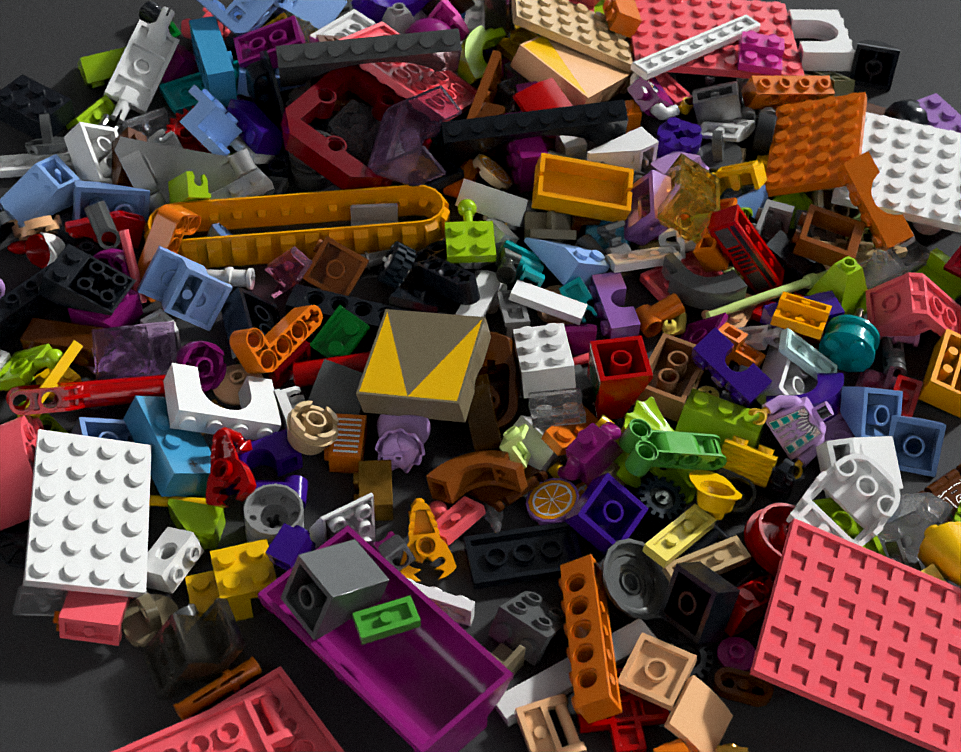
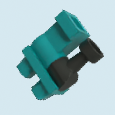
[495,240,545,287]

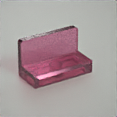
[265,246,313,298]

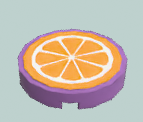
[526,478,580,525]

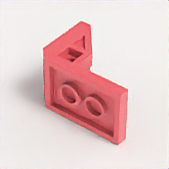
[865,272,961,337]

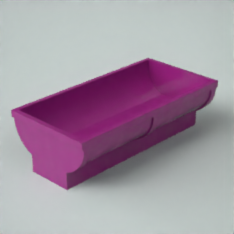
[258,525,513,752]

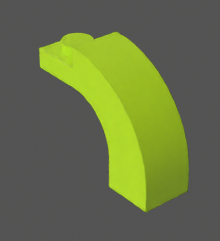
[457,25,506,88]

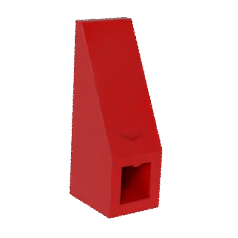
[64,210,145,249]
[725,573,775,637]

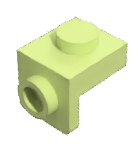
[499,423,531,469]

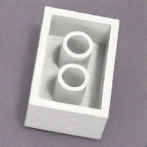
[513,323,576,398]

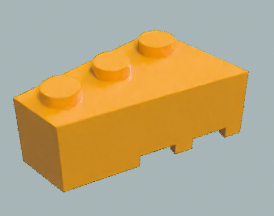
[918,328,961,418]

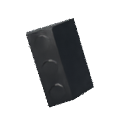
[221,287,281,364]

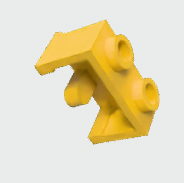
[710,160,767,197]

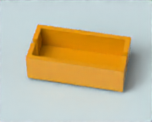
[531,153,634,222]

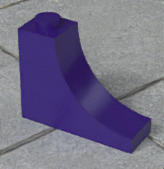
[350,0,430,23]

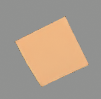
[664,675,733,752]

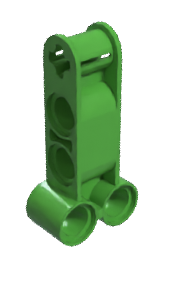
[619,418,727,477]

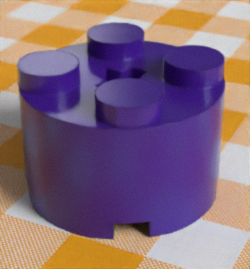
[656,117,702,158]

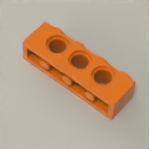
[741,76,835,109]

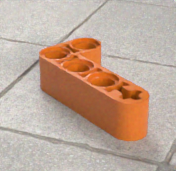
[131,204,201,302]
[229,305,323,374]

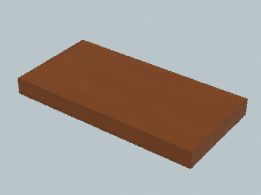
[467,50,502,119]

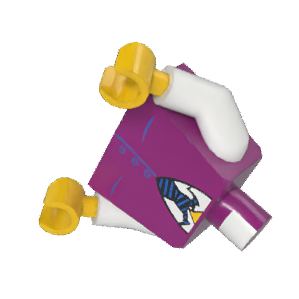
[627,72,694,120]

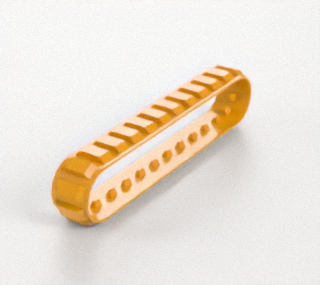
[144,185,450,268]

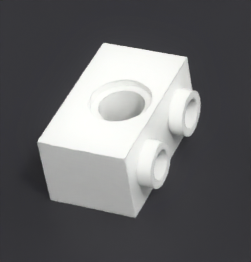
[146,527,204,594]

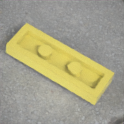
[642,504,717,568]

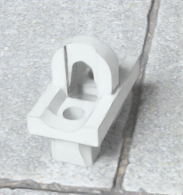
[658,218,698,259]

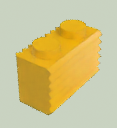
[717,435,778,488]

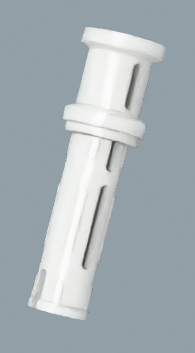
[206,267,255,290]

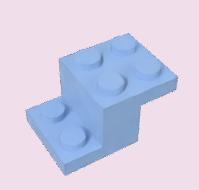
[180,85,242,156]
[137,246,232,331]

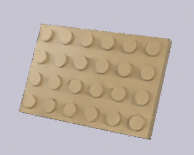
[511,0,633,73]

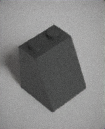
[281,539,389,640]

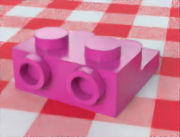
[737,30,784,76]

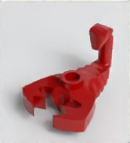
[206,427,257,508]

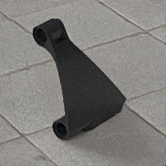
[245,50,290,182]

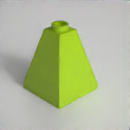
[805,256,867,315]

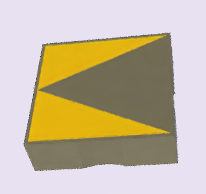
[356,309,491,423]

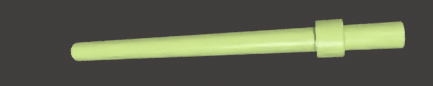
[705,270,828,318]

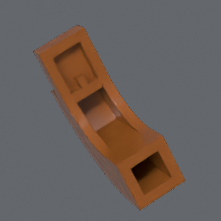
[426,450,528,504]

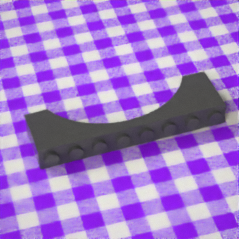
[276,28,462,87]

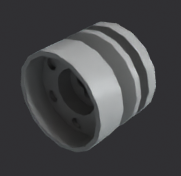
[244,483,304,546]

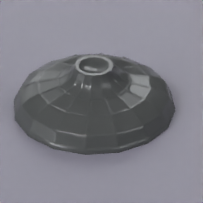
[601,538,669,620]

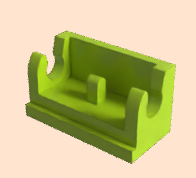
[168,171,211,203]

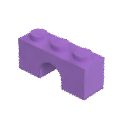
[587,272,641,339]

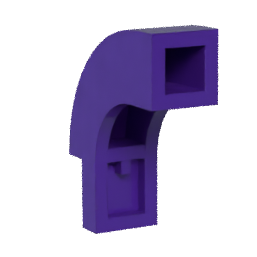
[766,373,844,423]

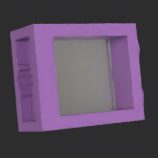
[624,170,673,246]

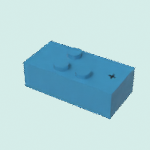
[189,16,237,107]
[123,396,211,497]

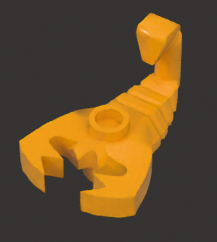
[400,498,456,583]

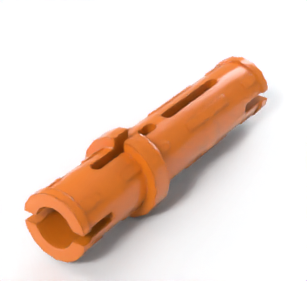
[174,656,262,721]

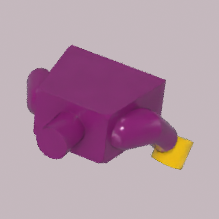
[547,414,624,487]

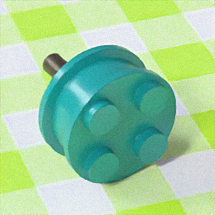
[819,308,880,372]

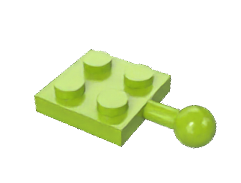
[445,199,496,263]
[0,343,64,391]

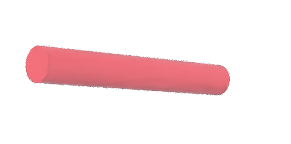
[119,229,147,304]

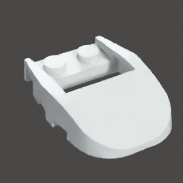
[786,454,900,546]

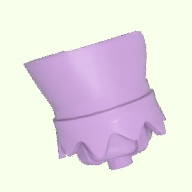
[375,414,431,473]

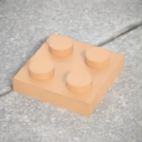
[618,632,697,711]

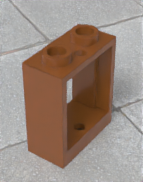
[791,204,866,267]

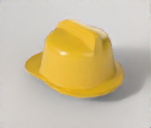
[689,470,742,520]

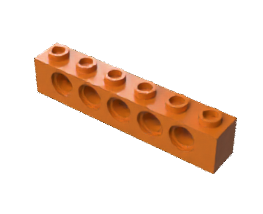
[558,554,622,724]

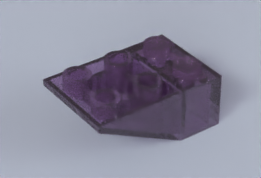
[92,321,178,380]

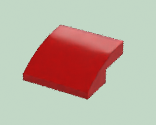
[513,77,573,112]

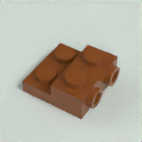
[301,236,369,296]

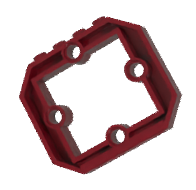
[281,65,434,190]

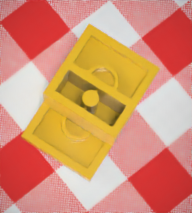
[185,539,277,630]

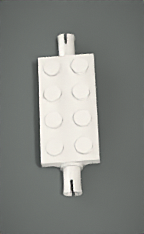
[103,7,180,124]

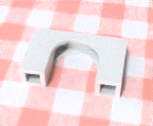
[788,9,855,71]
[163,363,282,441]

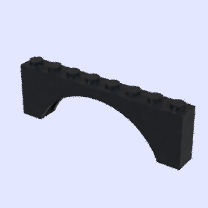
[441,99,628,166]

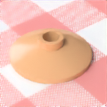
[213,364,263,406]

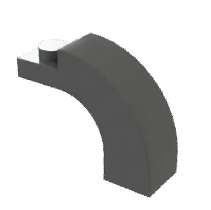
[662,252,748,310]

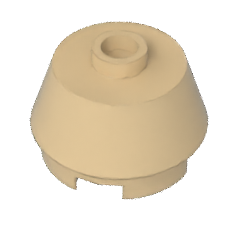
[287,401,339,455]

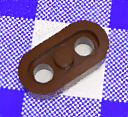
[713,667,774,707]

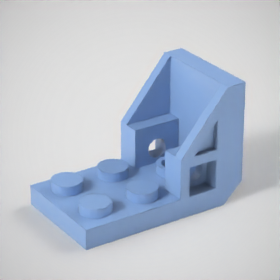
[197,0,279,37]

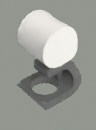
[597,220,631,254]

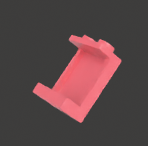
[58,591,135,646]

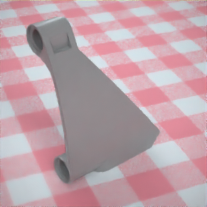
[114,137,257,216]

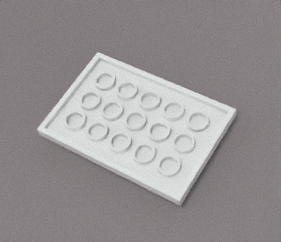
[23,429,151,598]

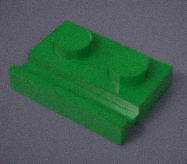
[310,305,370,358]

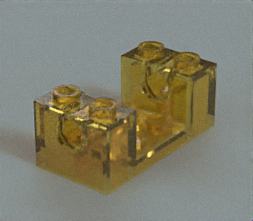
[657,153,720,244]

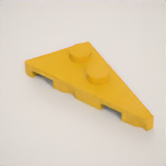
[17,340,83,418]

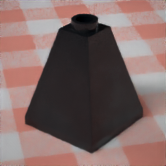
[849,39,900,91]

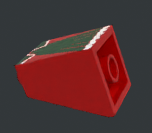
[587,335,653,420]

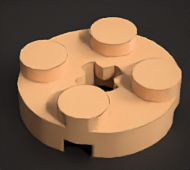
[12,215,62,241]

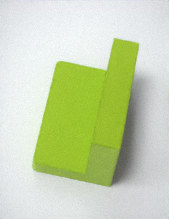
[66,95,115,129]
[915,247,961,301]

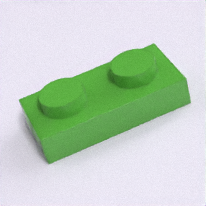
[352,596,421,645]

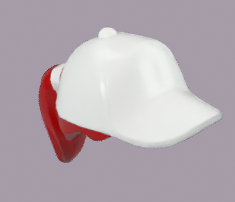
[7,232,66,269]

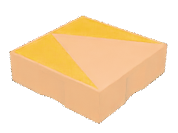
[510,35,630,106]

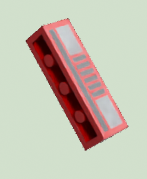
[708,204,785,294]

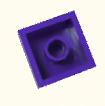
[564,472,649,556]

